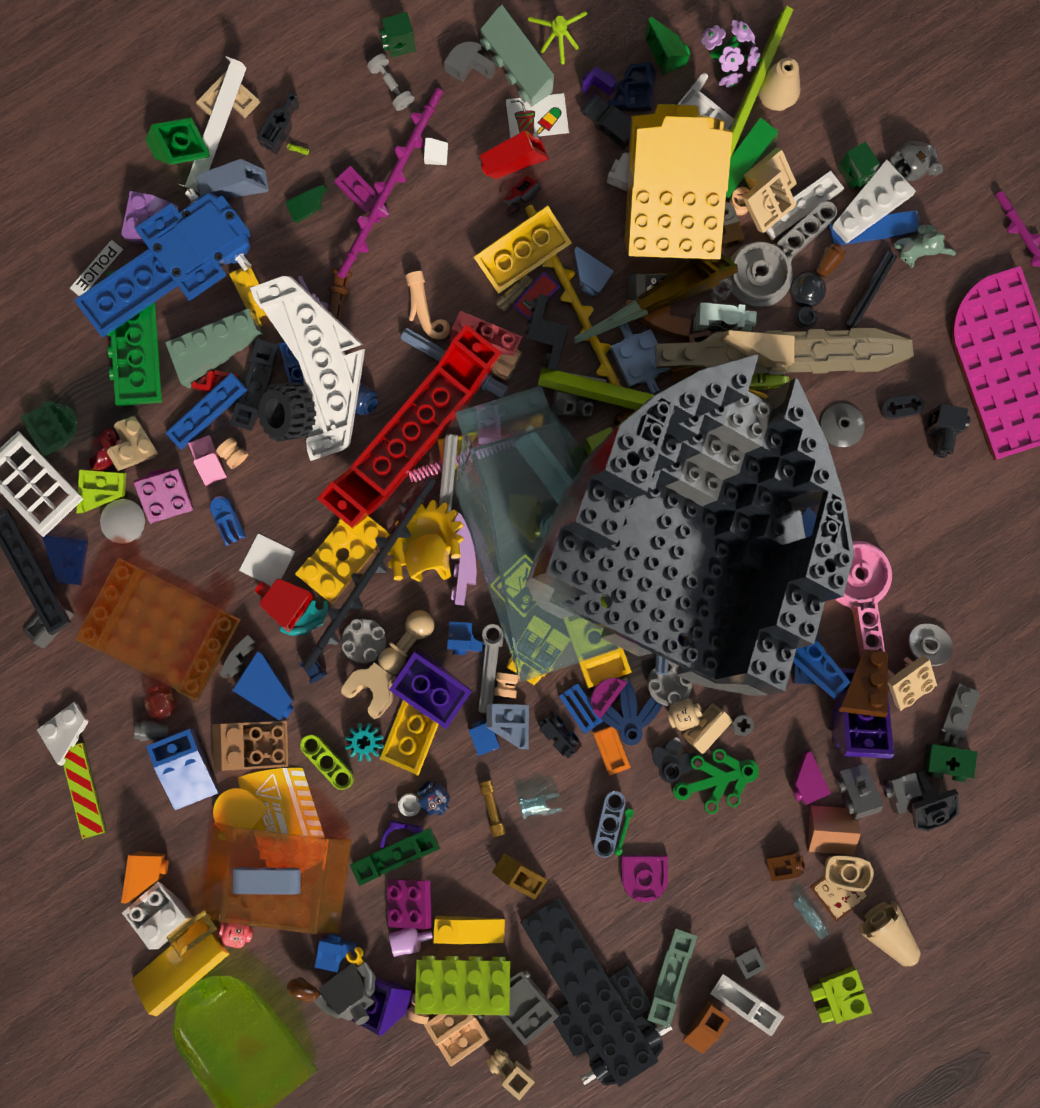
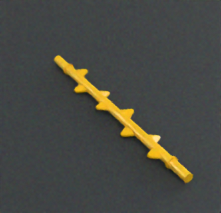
[525,205,622,387]

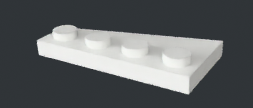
[832,160,915,244]

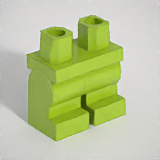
[809,965,872,1024]

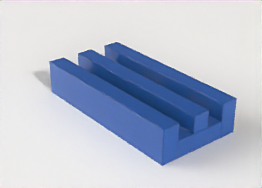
[559,683,603,734]

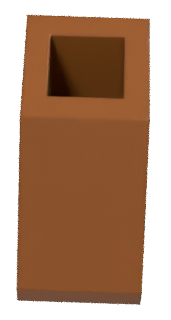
[683,1000,731,1054]

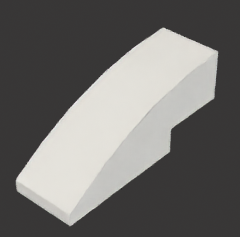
[710,974,784,1036]

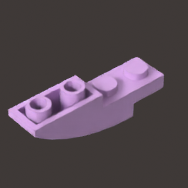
[449,513,477,606]

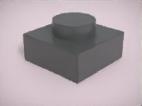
[734,946,766,979]

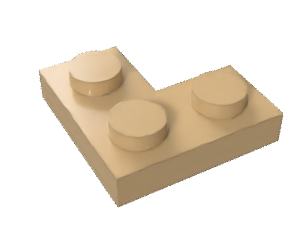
[196,71,260,118]
[107,416,158,471]

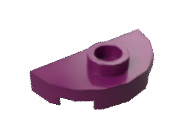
[591,678,627,719]

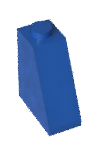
[232,651,295,720]

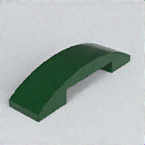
[350,827,440,886]

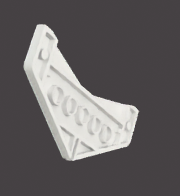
[250,276,365,461]

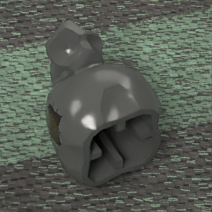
[890,140,943,182]

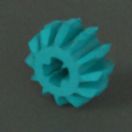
[345,723,384,762]

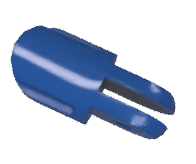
[209,496,246,546]

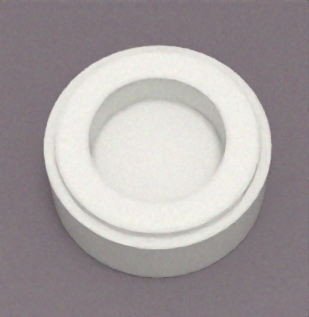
[398,793,421,816]

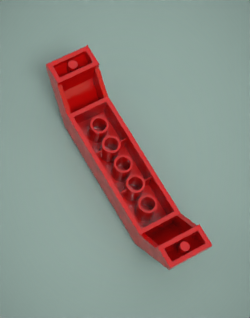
[317,324,502,529]

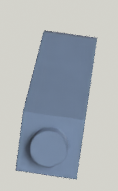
[196,159,269,199]

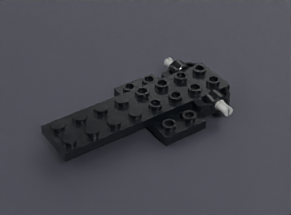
[520,897,672,1087]

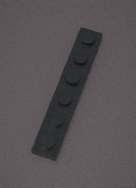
[0,508,72,635]

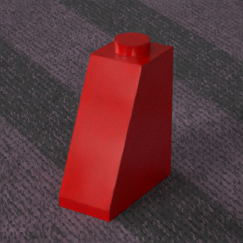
[479,130,549,179]

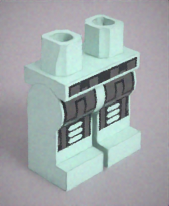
[693,303,757,334]

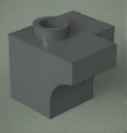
[882,772,922,814]

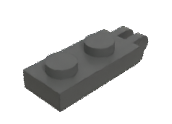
[940,684,980,748]

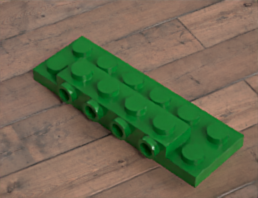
[107,271,162,406]

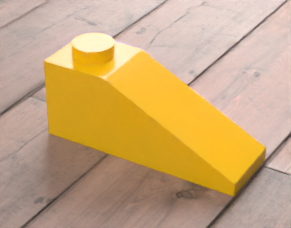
[434,915,505,944]

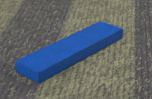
[829,210,920,246]
[165,372,248,450]

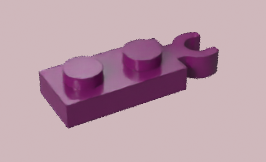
[334,166,389,224]

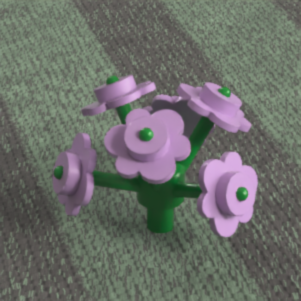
[701,20,761,88]

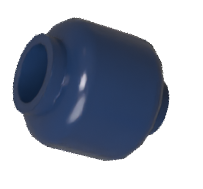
[355,382,378,415]

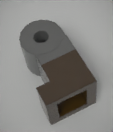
[721,202,744,250]

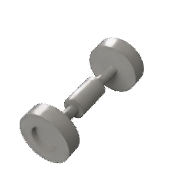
[367,54,414,111]

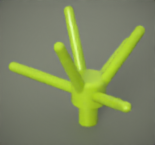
[528,11,587,64]

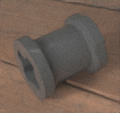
[730,715,754,736]

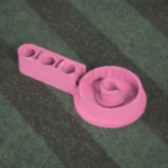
[835,541,892,659]

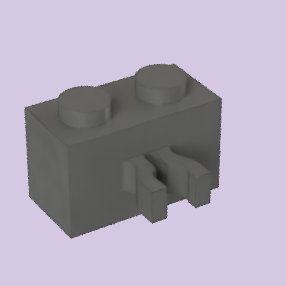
[836,763,884,820]

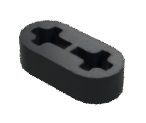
[880,395,924,420]

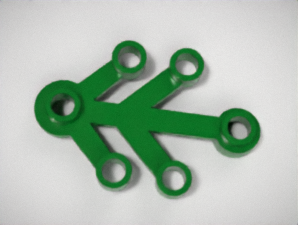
[672,749,759,814]

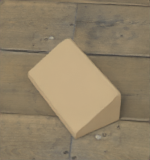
[682,703,732,754]

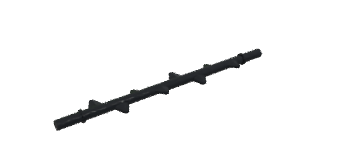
[301,477,436,671]

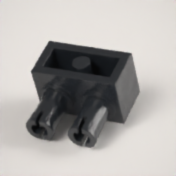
[925,404,970,458]

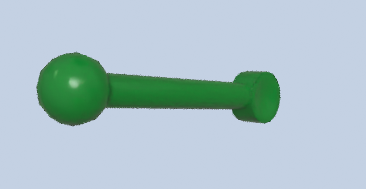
[614,809,634,856]

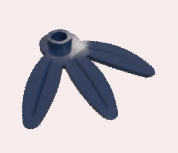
[587,678,663,746]

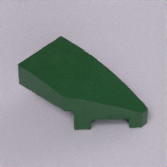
[285,185,328,223]

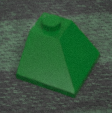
[644,17,690,76]
[145,118,210,165]

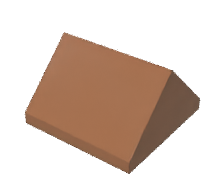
[808,805,861,855]

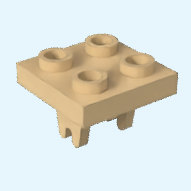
[888,655,937,711]

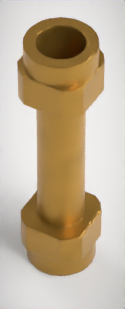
[478,780,506,837]

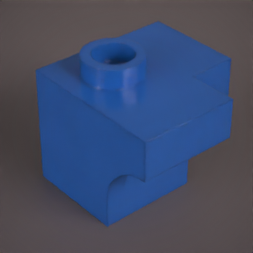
[447,622,483,655]
[315,934,357,972]

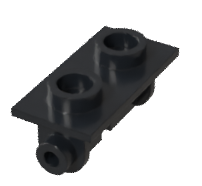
[538,712,582,758]

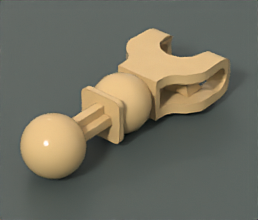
[341,610,434,719]

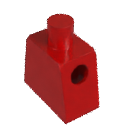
[255,579,314,633]

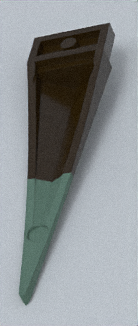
[574,253,738,343]

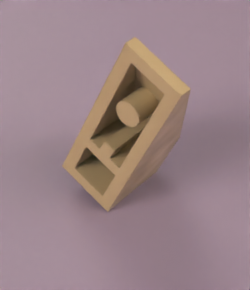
[722,330,795,371]

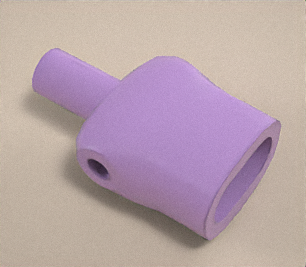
[389,928,433,957]

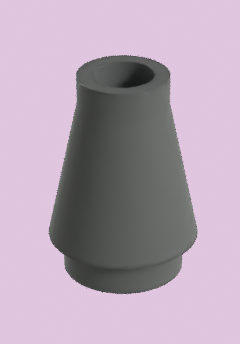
[134,719,169,742]

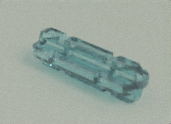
[794,897,830,939]

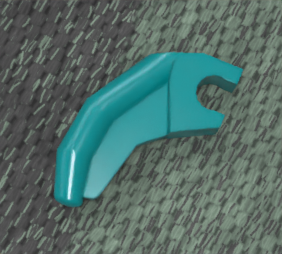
[279,601,329,636]

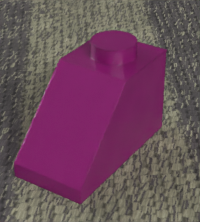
[791,751,831,805]

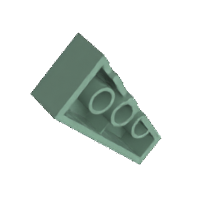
[166,309,263,388]

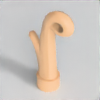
[405,271,450,340]

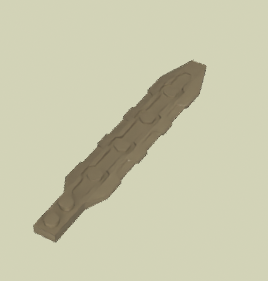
[654,328,914,375]

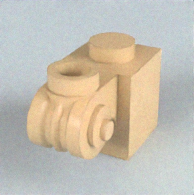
[486,1049,535,1101]

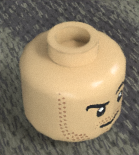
[667,698,703,731]

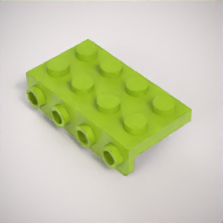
[415,956,510,1015]

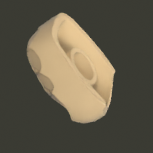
[823,856,874,891]

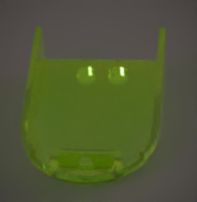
[172,975,319,1108]

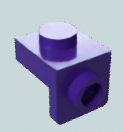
[581,66,617,96]

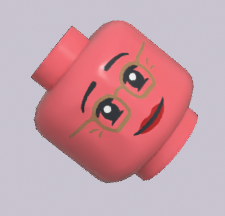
[217,915,253,948]

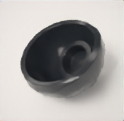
[790,271,826,307]

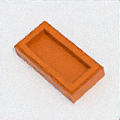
[593,726,631,776]

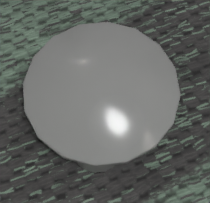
[100,499,145,544]
[341,618,386,664]
[647,660,692,706]

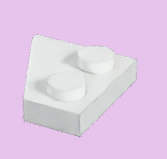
[37,702,89,766]

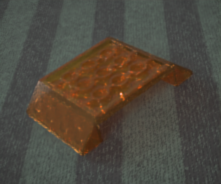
[75,557,241,702]
[201,822,352,934]

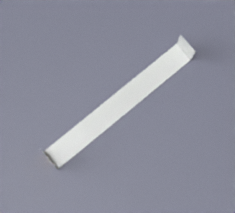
[179,56,246,193]

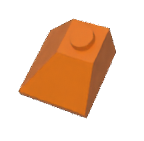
[121,851,169,904]

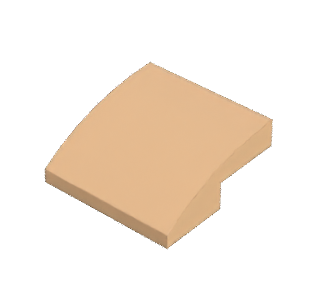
[424,1014,490,1066]

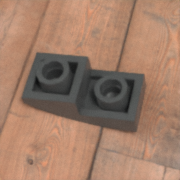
[220,635,257,678]

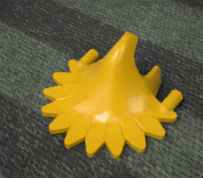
[388,500,464,582]

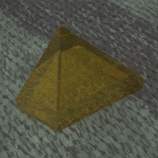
[166,909,218,957]

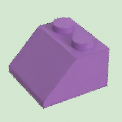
[121,191,180,245]

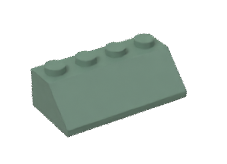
[480,5,554,107]

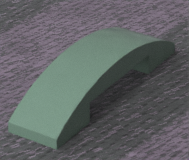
[647,929,697,1028]

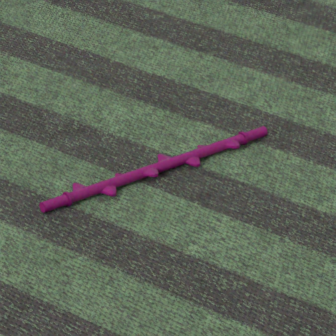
[337,88,443,279]
[995,191,1040,267]

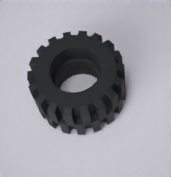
[257,382,316,442]

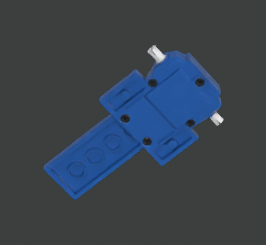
[74,188,252,338]

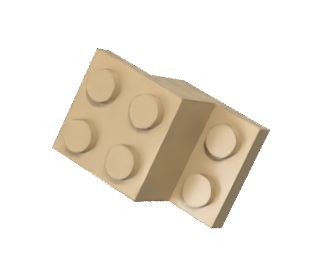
[743,147,797,233]

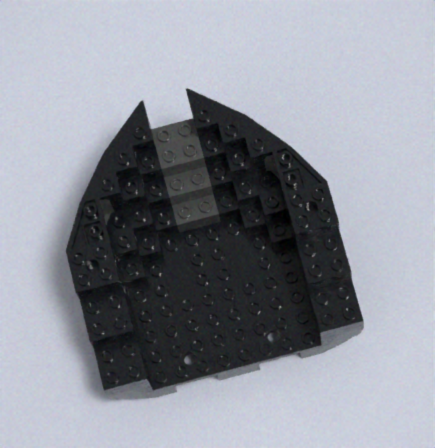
[525,355,854,696]

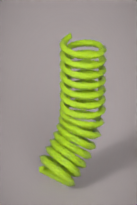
[287,143,309,155]

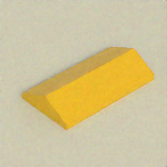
[473,205,572,294]
[380,700,439,775]

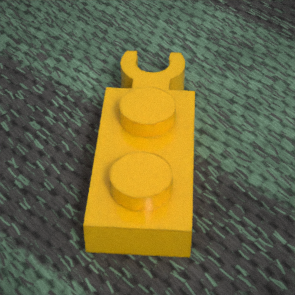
[229,267,271,327]

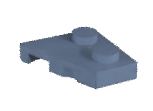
[486,704,529,749]

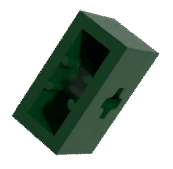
[379,12,416,58]
[837,141,880,189]
[922,744,978,782]

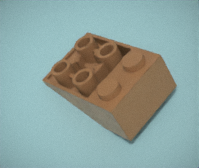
[212,721,288,771]

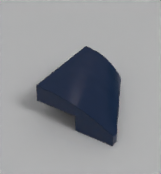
[607,62,656,111]

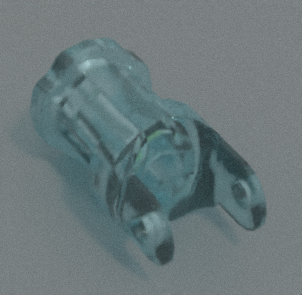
[520,793,562,820]

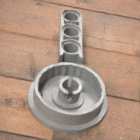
[726,201,837,308]

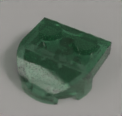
[20,401,77,457]

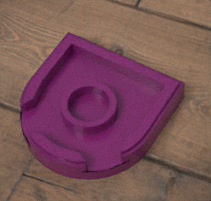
[621,855,668,902]

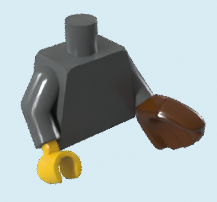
[287,947,376,1025]

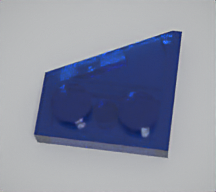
[42,535,89,586]

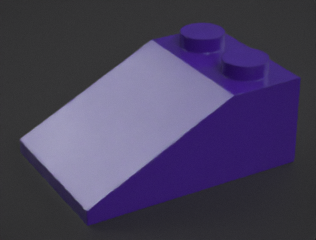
[389,649,472,729]

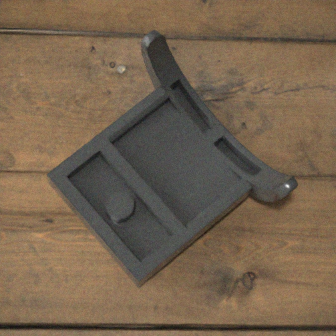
[477,969,561,1045]

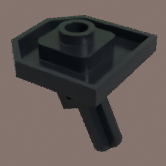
[912,771,959,831]

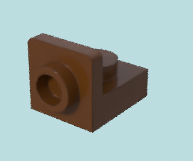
[767,851,805,881]

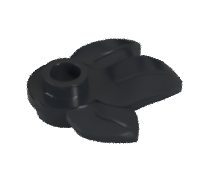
[652,737,696,783]

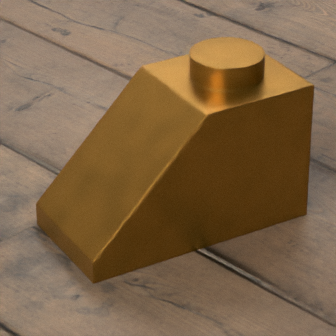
[492,853,548,900]

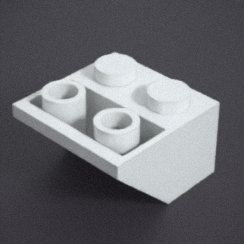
[122,882,194,950]

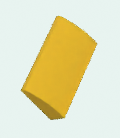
[132,918,229,1016]

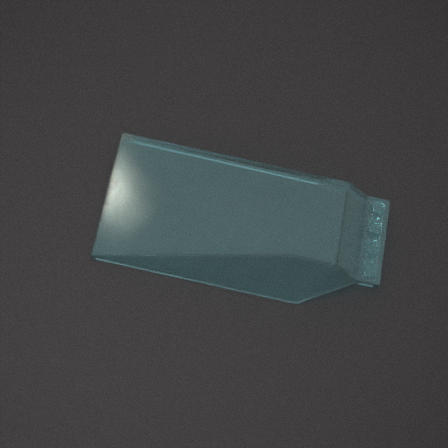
[455,386,621,682]

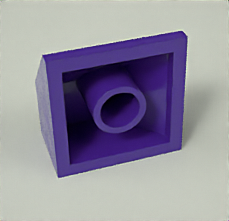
[352,977,412,1036]

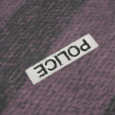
[70,240,123,296]

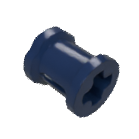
[299,658,328,684]

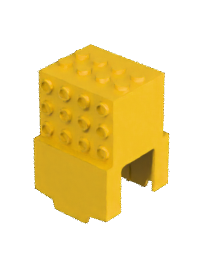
[624,104,732,259]

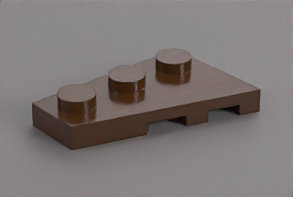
[839,649,888,717]

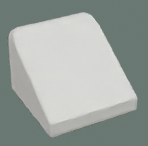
[424,138,448,165]

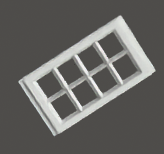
[0,431,83,537]

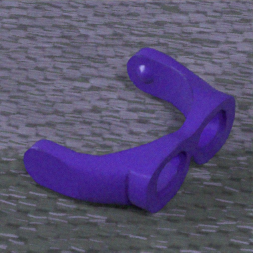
[380,820,423,848]

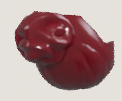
[89,428,120,471]

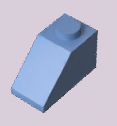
[573,247,614,298]

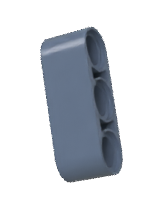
[593,790,625,858]
[232,867,301,894]

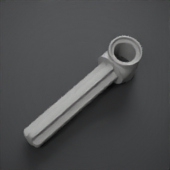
[479,624,504,713]

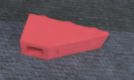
[450,311,522,356]

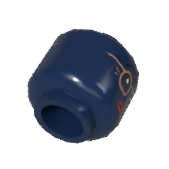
[416,781,450,816]

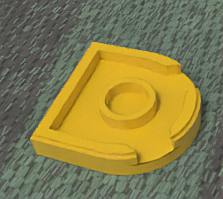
[213,788,269,844]

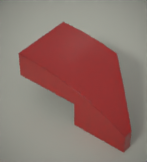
[191,370,240,392]

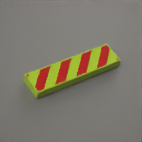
[63,743,106,839]

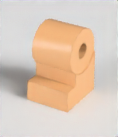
[490,349,522,382]

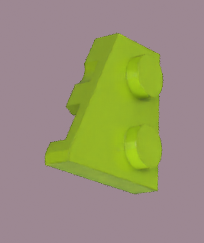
[76,470,126,513]

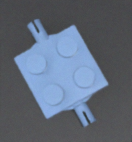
[610,323,670,394]

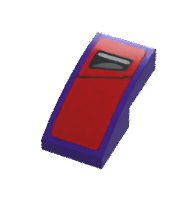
[513,272,561,321]

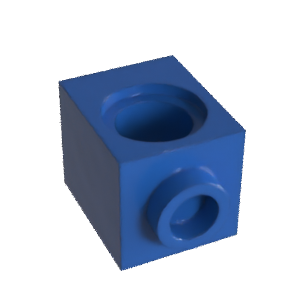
[468,719,500,756]

